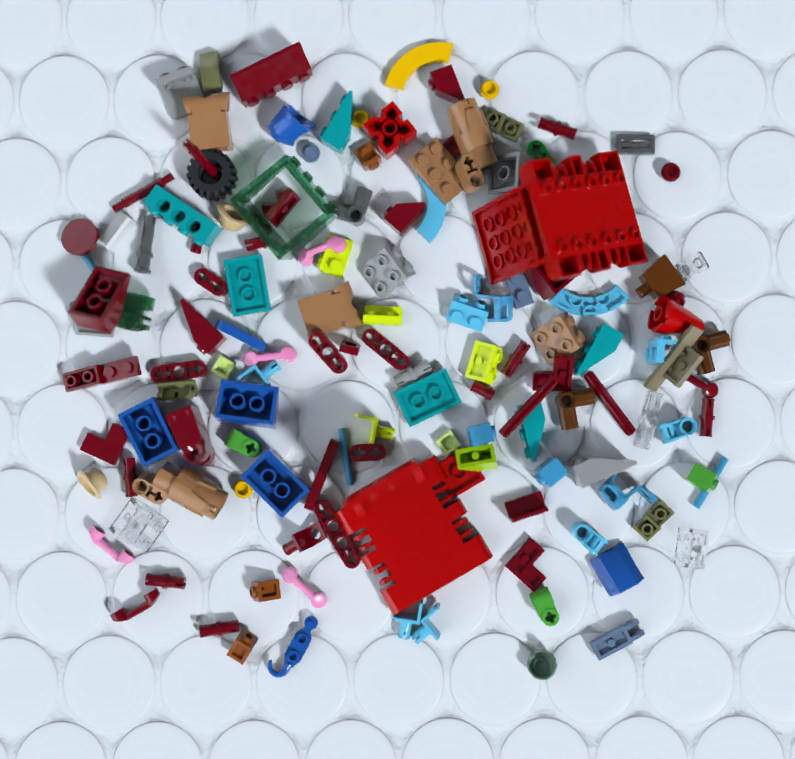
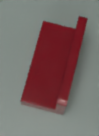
[504,491,549,523]

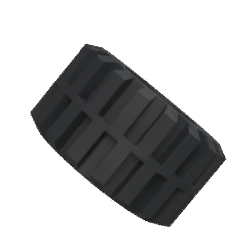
[186,149,238,201]

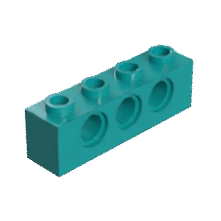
[144,184,222,248]

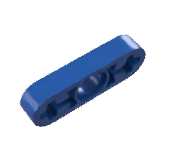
[214,319,268,352]

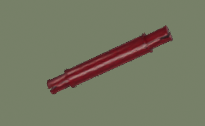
[183,139,222,181]
[112,172,175,213]

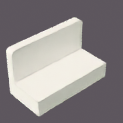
[98,211,137,253]

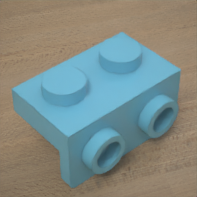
[446,294,490,332]
[644,336,677,365]

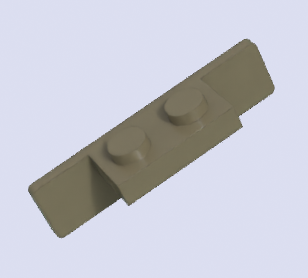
[643,324,704,392]

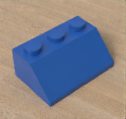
[215,379,279,429]

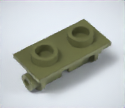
[157,380,199,402]

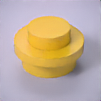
[480,80,499,100]
[352,110,370,129]
[234,479,253,499]

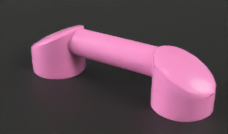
[298,236,347,267]
[243,346,297,367]
[89,525,136,564]
[282,566,327,608]

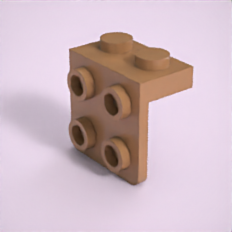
[530,312,587,365]

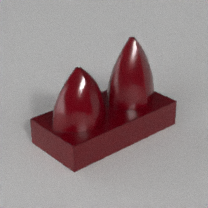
[261,187,300,228]

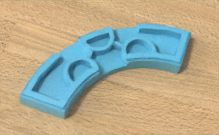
[416,175,447,243]
[549,285,630,316]

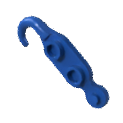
[267,616,318,678]

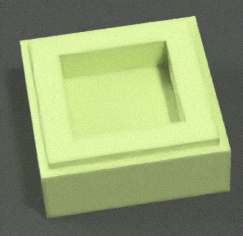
[210,354,238,380]
[435,429,462,456]

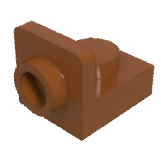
[354,141,382,172]
[249,578,281,602]
[226,629,259,665]

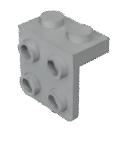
[155,66,204,120]
[360,243,416,298]

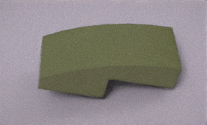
[200,50,223,93]
[485,108,525,143]
[633,498,674,541]

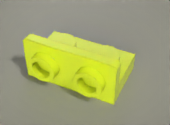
[317,233,353,278]
[363,305,402,326]
[465,340,503,385]

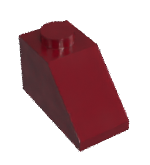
[428,64,465,104]
[383,202,426,236]

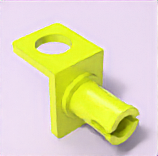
[355,414,395,444]

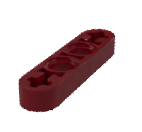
[304,438,340,512]
[314,500,361,569]

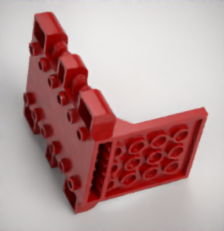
[471,151,648,285]
[335,455,493,615]

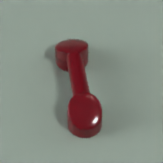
[686,375,719,398]
[110,588,160,622]

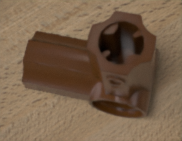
[692,330,730,375]
[555,387,596,430]

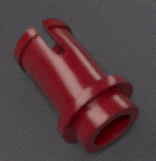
[244,234,270,252]
[470,380,496,401]

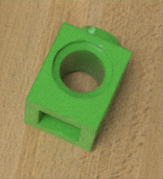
[686,463,719,493]

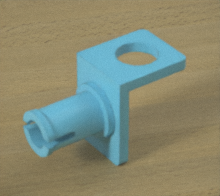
[237,360,282,386]
[393,599,423,640]
[410,602,441,644]

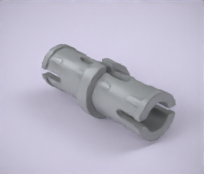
[393,359,432,387]

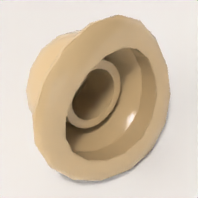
[217,202,253,232]
[77,468,107,499]

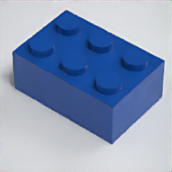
[118,397,181,467]
[241,448,311,518]

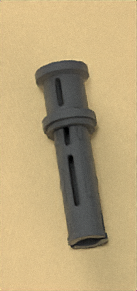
[133,215,157,274]

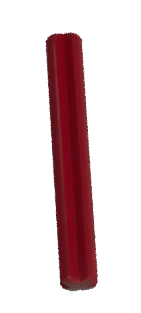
[584,371,636,436]
[499,377,558,438]

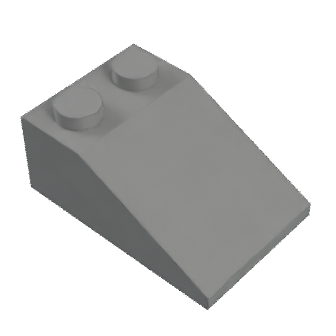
[567,455,637,488]

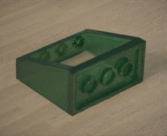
[229,155,340,260]

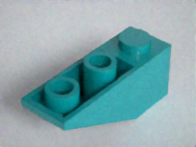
[320,90,353,155]
[573,323,624,376]
[514,402,545,462]

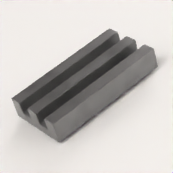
[616,134,655,155]

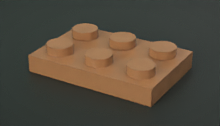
[407,138,473,205]

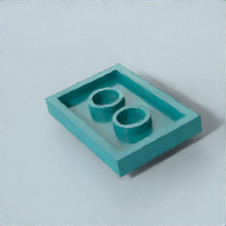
[224,254,272,317]
[393,368,462,427]

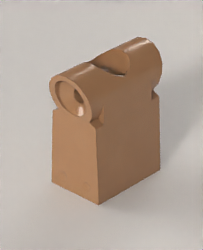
[181,92,233,152]
[297,281,364,339]

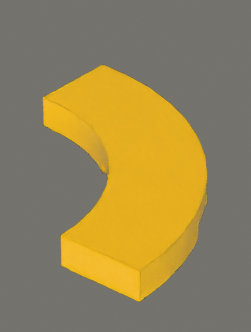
[385,42,453,91]

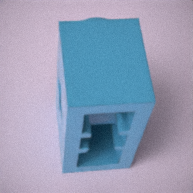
[533,456,569,487]

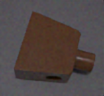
[635,254,686,299]

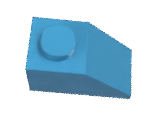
[466,422,496,447]

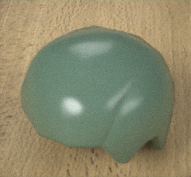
[527,650,557,680]

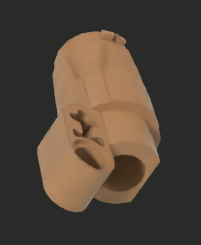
[447,98,498,194]
[132,461,229,520]

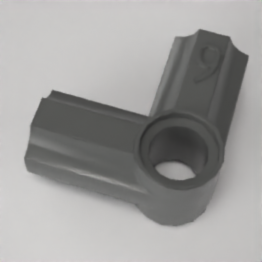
[326,186,373,226]

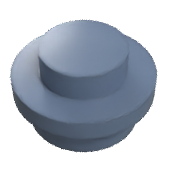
[301,143,320,163]

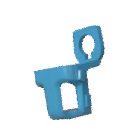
[473,274,514,322]
[598,474,657,510]

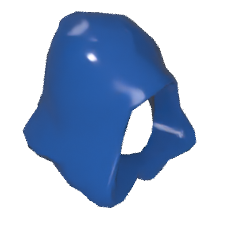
[268,104,315,146]

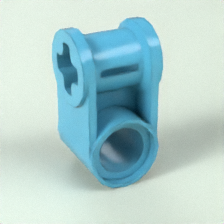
[657,417,697,444]
[571,522,608,557]

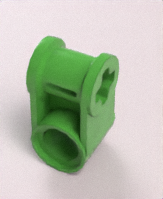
[224,427,262,457]
[529,586,559,627]

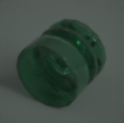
[116,292,156,332]

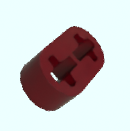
[194,268,228,297]
[349,443,386,462]

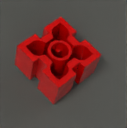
[363,101,417,160]

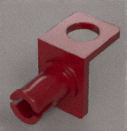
[282,521,328,556]

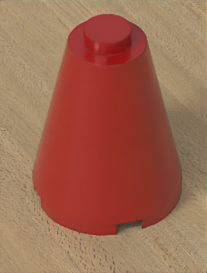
[647,295,705,336]

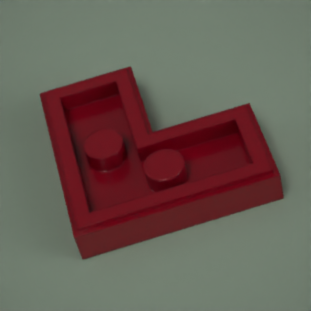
[532,353,574,391]
[80,423,129,466]
[505,537,546,592]

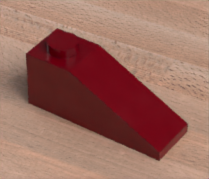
[180,298,227,356]

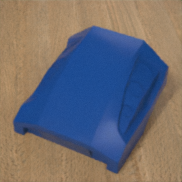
[589,542,644,597]

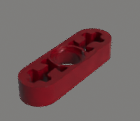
[307,328,348,374]
[362,329,409,370]
[151,360,207,383]

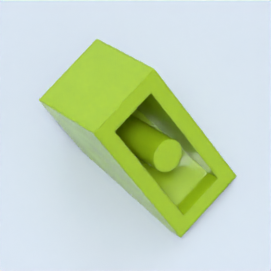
[455,443,497,472]

